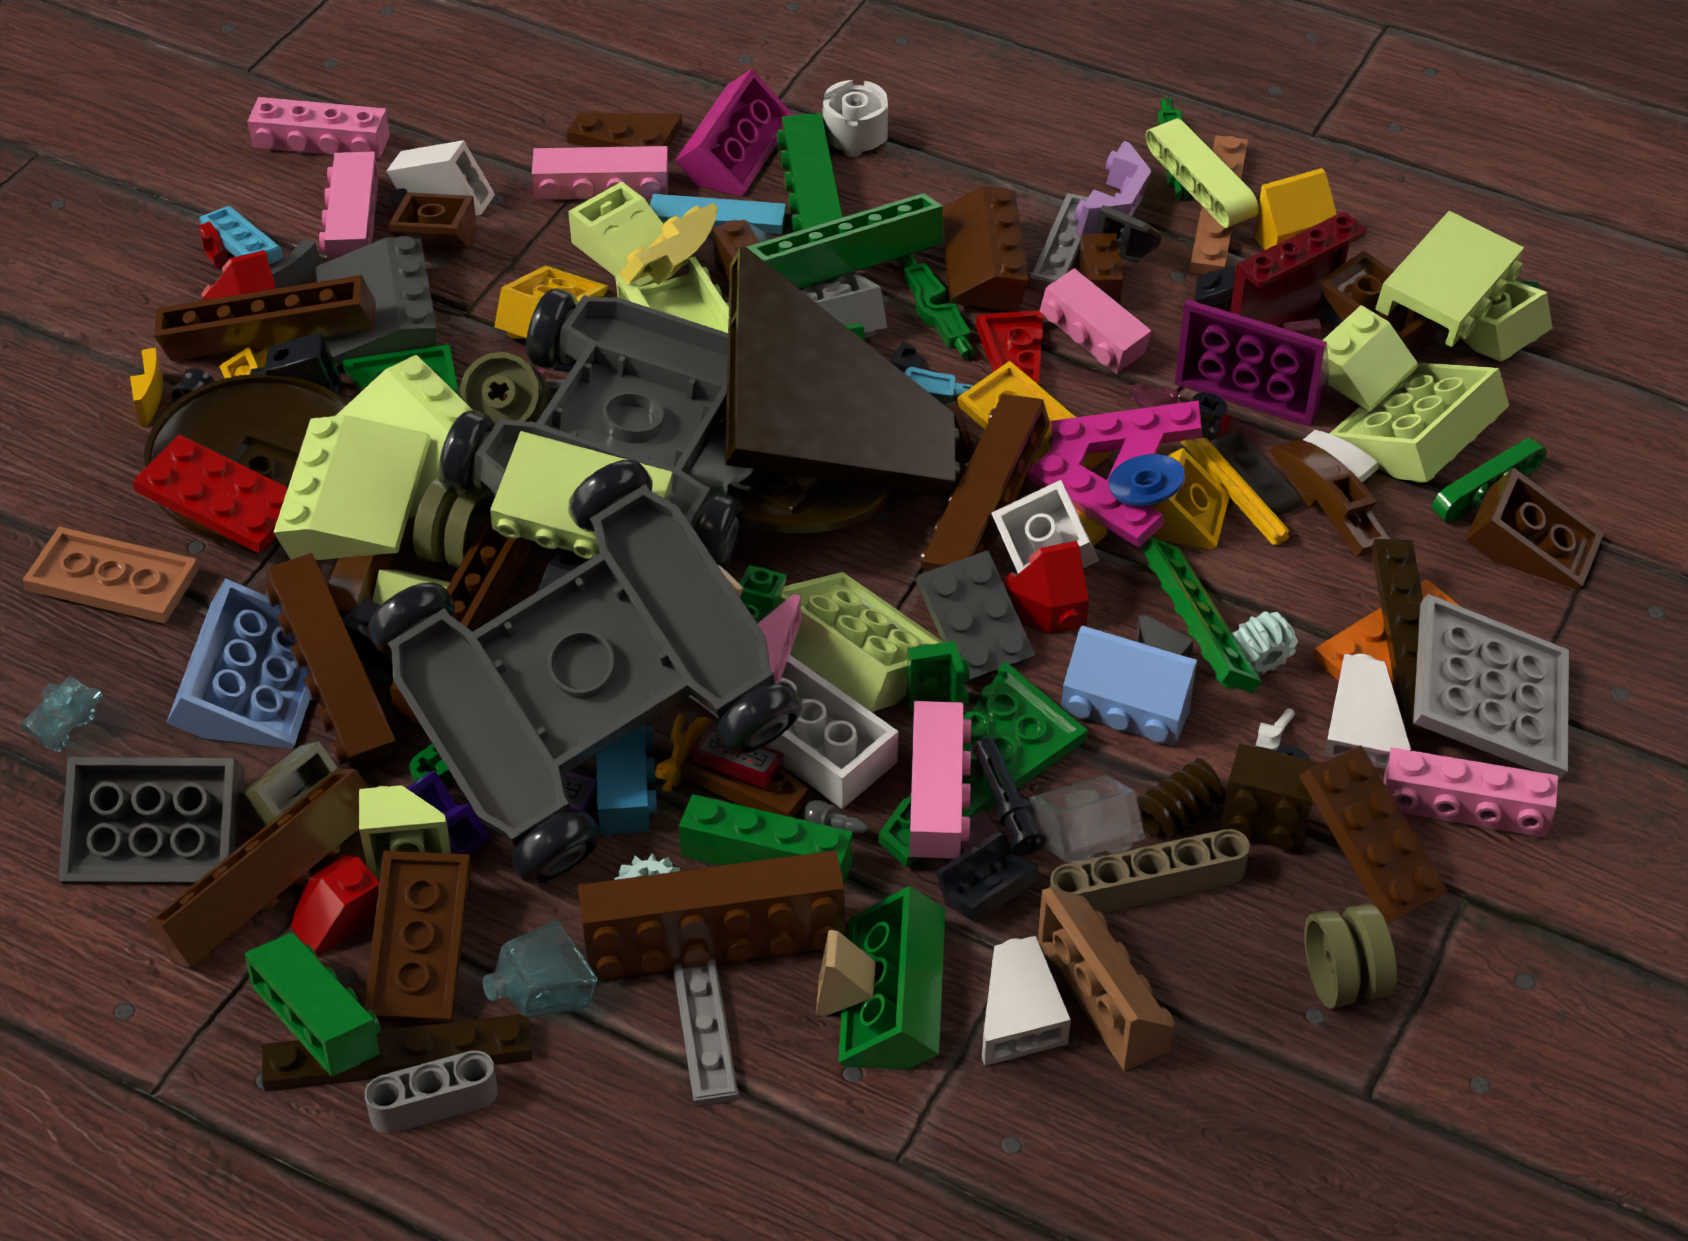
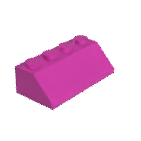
[675,69,793,196]

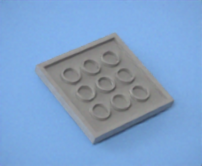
[1413,594,1569,780]

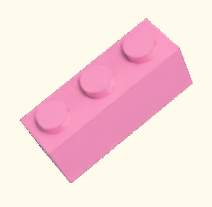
[1040,268,1152,374]

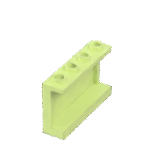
[1375,211,1524,347]
[615,256,729,333]
[490,431,673,559]

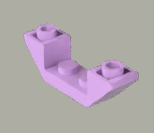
[1074,141,1151,236]

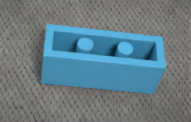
[596,724,657,835]

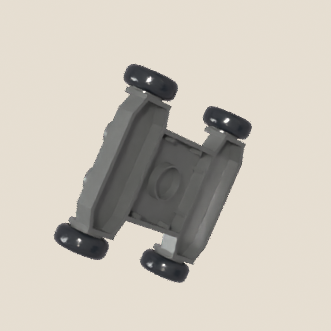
[438,288,743,569]
[368,460,803,884]

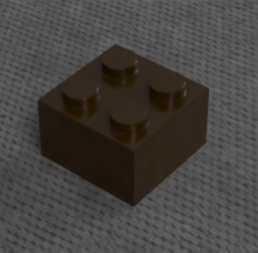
[1220,743,1321,852]

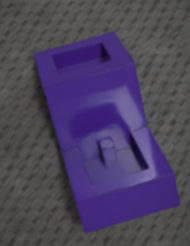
[406,771,491,855]

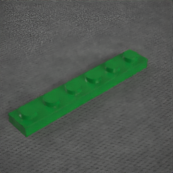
[1141,537,1262,694]

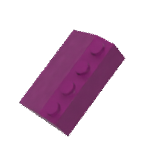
[1175,299,1329,427]

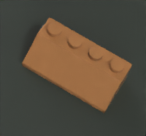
[1038,887,1175,1071]

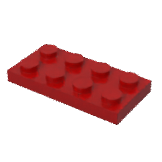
[132,434,288,554]

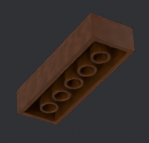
[578,850,846,981]

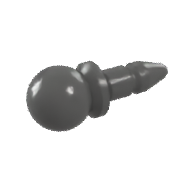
[801,800,868,834]

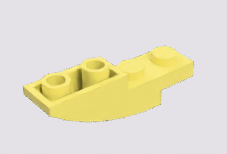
[619,203,718,285]

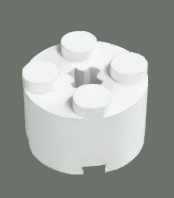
[822,80,888,157]

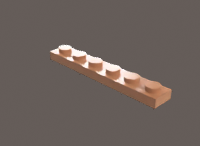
[1189,135,1248,274]

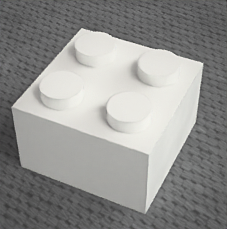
[991,480,1099,574]

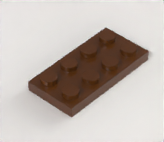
[1299,745,1448,924]
[364,851,471,1024]

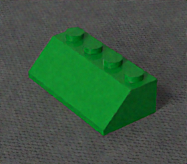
[838,886,945,1070]

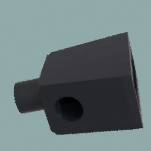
[250,333,343,396]

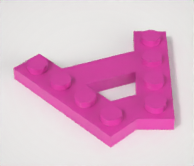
[1027,401,1203,548]

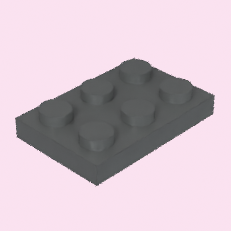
[915,550,1035,684]

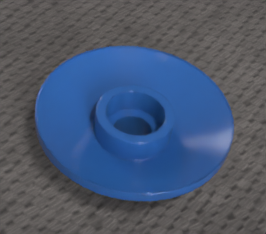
[1108,454,1185,506]

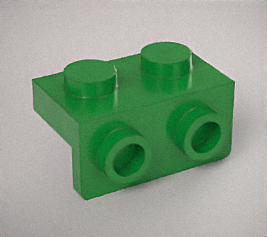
[906,641,970,712]

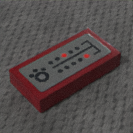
[692,727,784,789]

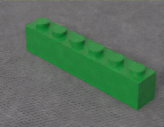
[777,113,842,233]
[746,193,943,289]

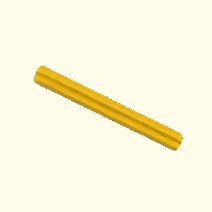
[1180,438,1289,546]

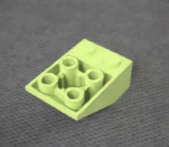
[568,182,688,287]

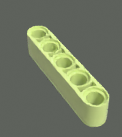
[1146,118,1259,228]

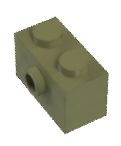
[238,742,338,827]

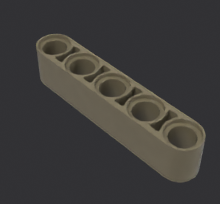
[1050,829,1250,913]

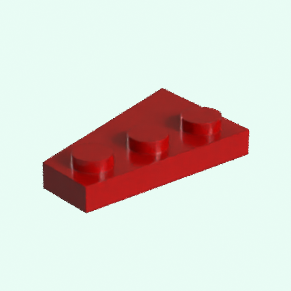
[975,310,1044,385]

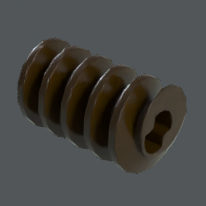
[1132,758,1226,838]

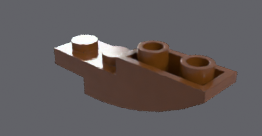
[1270,439,1390,557]
[328,515,416,618]

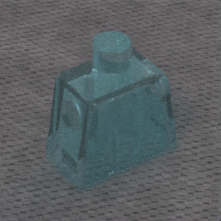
[483,920,597,1017]

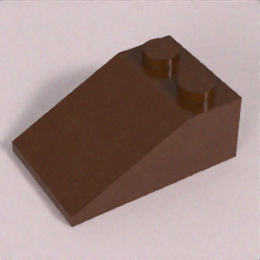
[1317,250,1440,355]
[1465,468,1604,589]

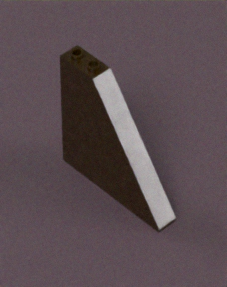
[725,247,960,497]

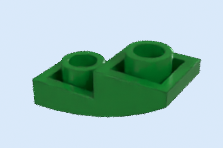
[739,565,787,624]

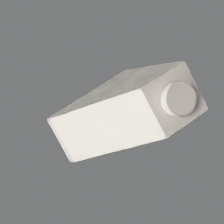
[386,140,495,216]
[1324,654,1411,769]
[982,936,1071,1066]

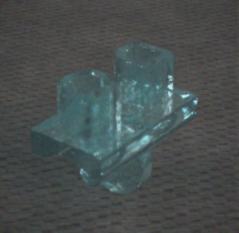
[21,676,103,752]

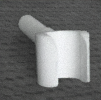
[1256,708,1295,750]

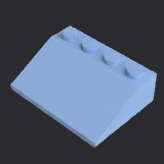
[166,578,310,749]

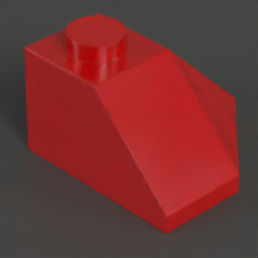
[201,250,276,300]
[1002,541,1089,634]
[291,856,380,956]

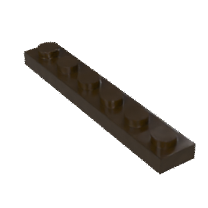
[1371,539,1444,738]
[262,1013,532,1091]

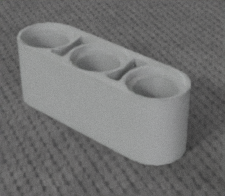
[365,1050,498,1134]

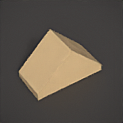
[816,930,876,1016]

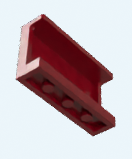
[1230,211,1367,329]

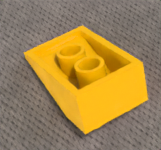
[494,265,608,339]

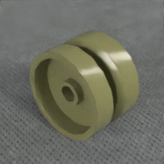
[460,352,550,424]
[413,478,495,568]
[1304,903,1397,1009]

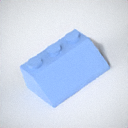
[1061,626,1197,747]

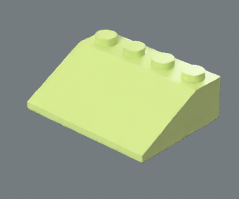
[336,355,472,518]
[1329,363,1509,483]
[274,415,431,560]
[777,572,943,712]

